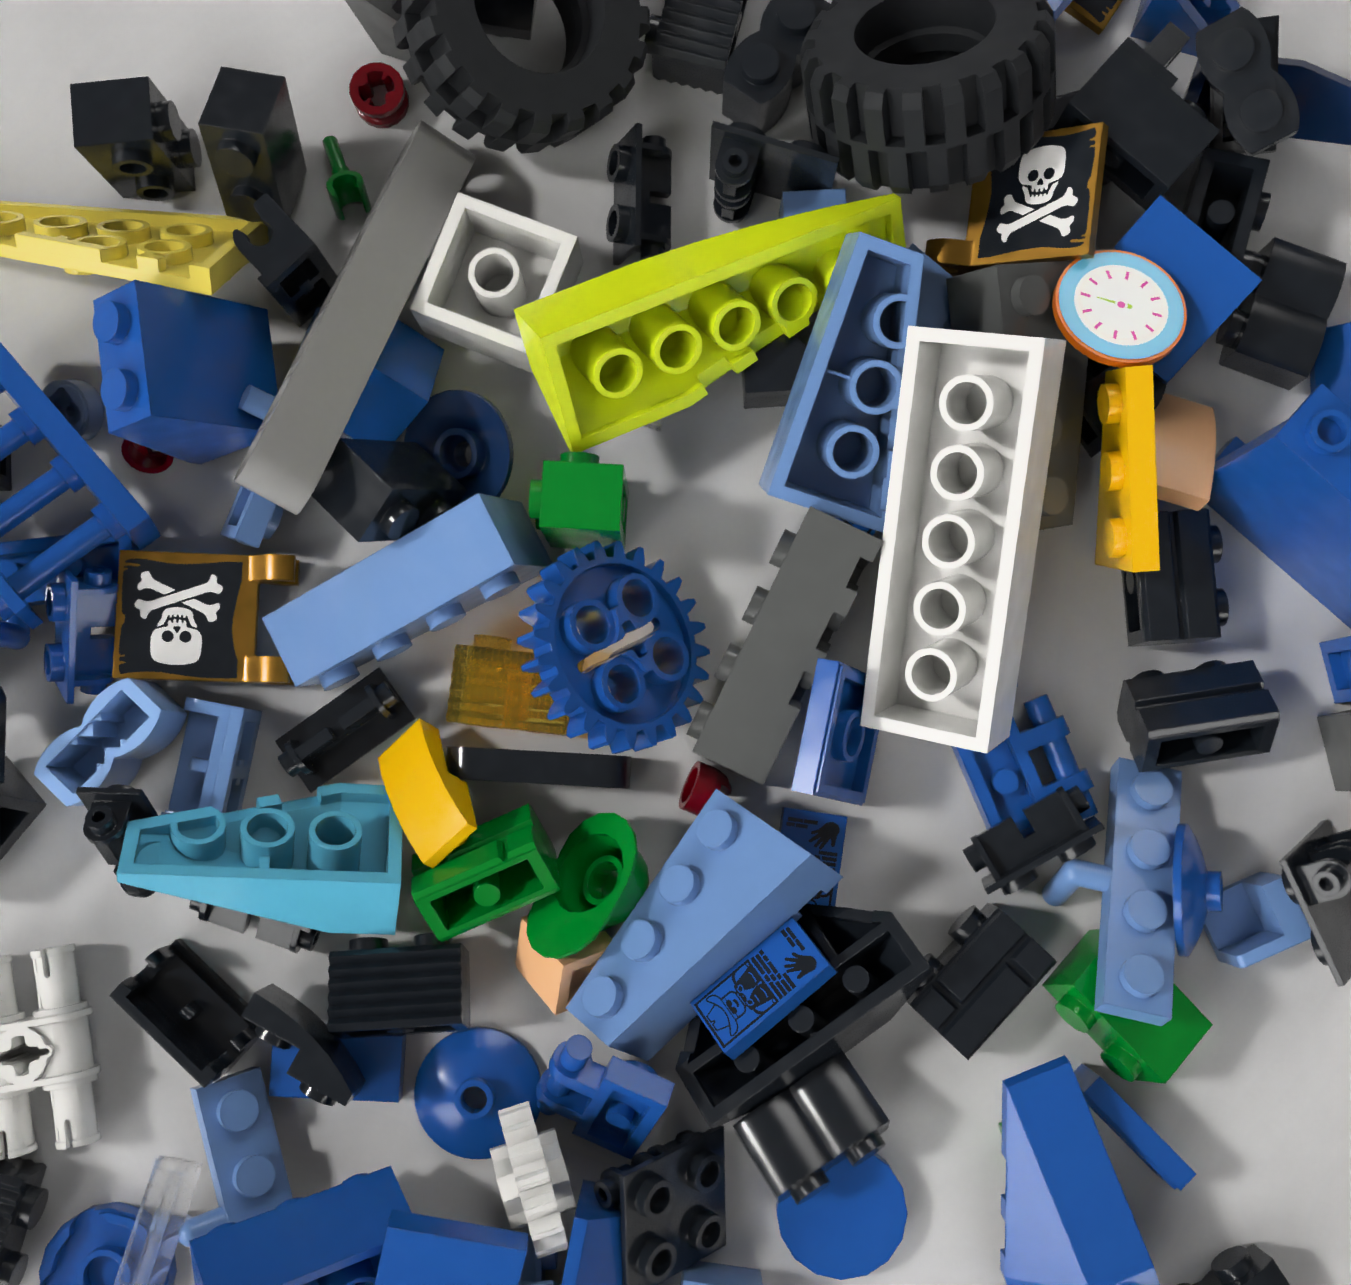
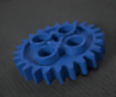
[517,540,710,754]

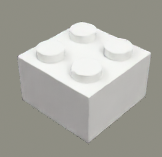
[410,192,583,373]

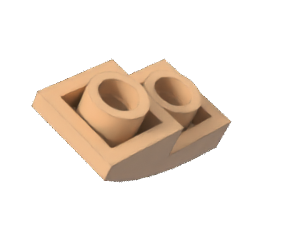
[1154,393,1216,511]

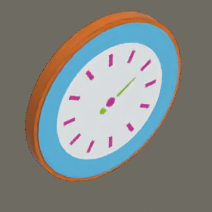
[1052,250,1187,368]

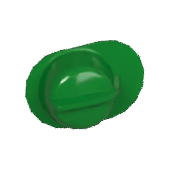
[526,813,649,959]

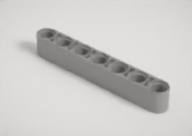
[234,120,476,515]

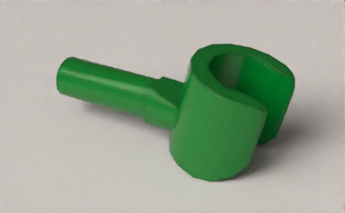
[322,136,371,220]

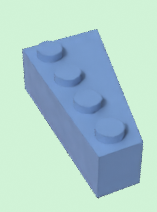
[759,232,924,533]
[262,493,552,691]
[566,789,843,1061]

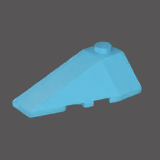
[117,783,403,935]

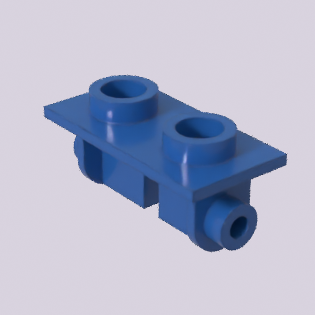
[44,566,118,704]

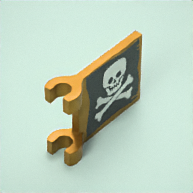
[925,122,1109,277]
[112,550,300,685]

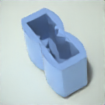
[34,678,187,806]

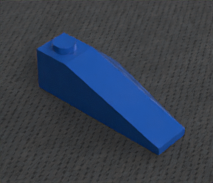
[1000,1055,1160,1285]

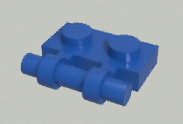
[951,694,1098,837]
[536,1034,675,1160]

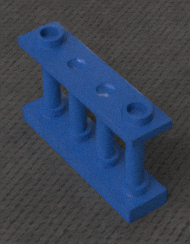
[0,342,161,630]

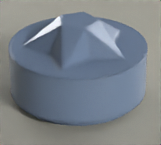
[43,379,104,441]

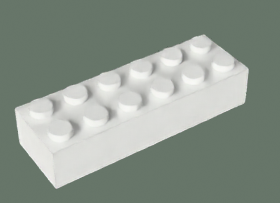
[860,326,1066,753]

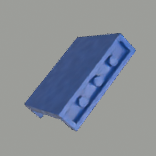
[1207,384,1351,629]

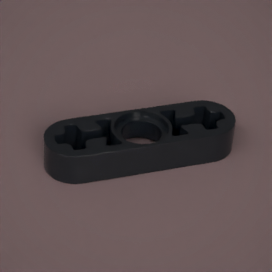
[445,746,632,789]

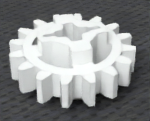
[490,1101,576,1259]

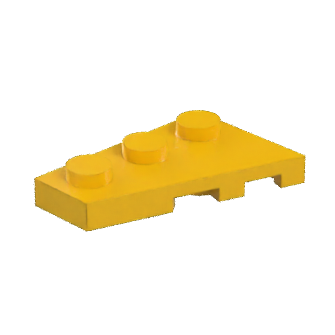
[1095,365,1160,572]

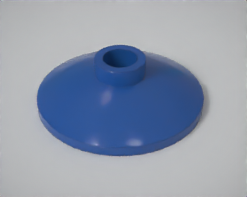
[1173,823,1223,957]
[414,1027,541,1159]

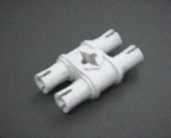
[0,943,101,1160]

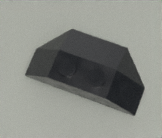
[675,904,933,1129]

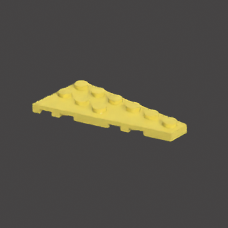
[0,201,269,295]

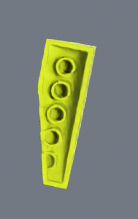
[514,193,906,452]

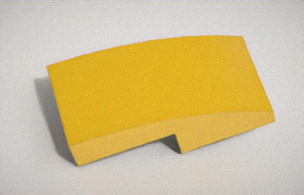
[378,718,477,868]

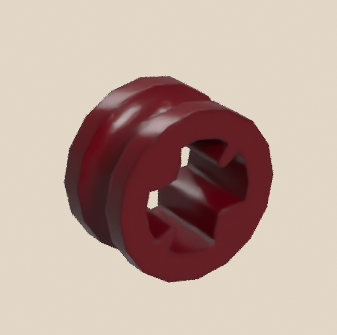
[349,62,409,128]

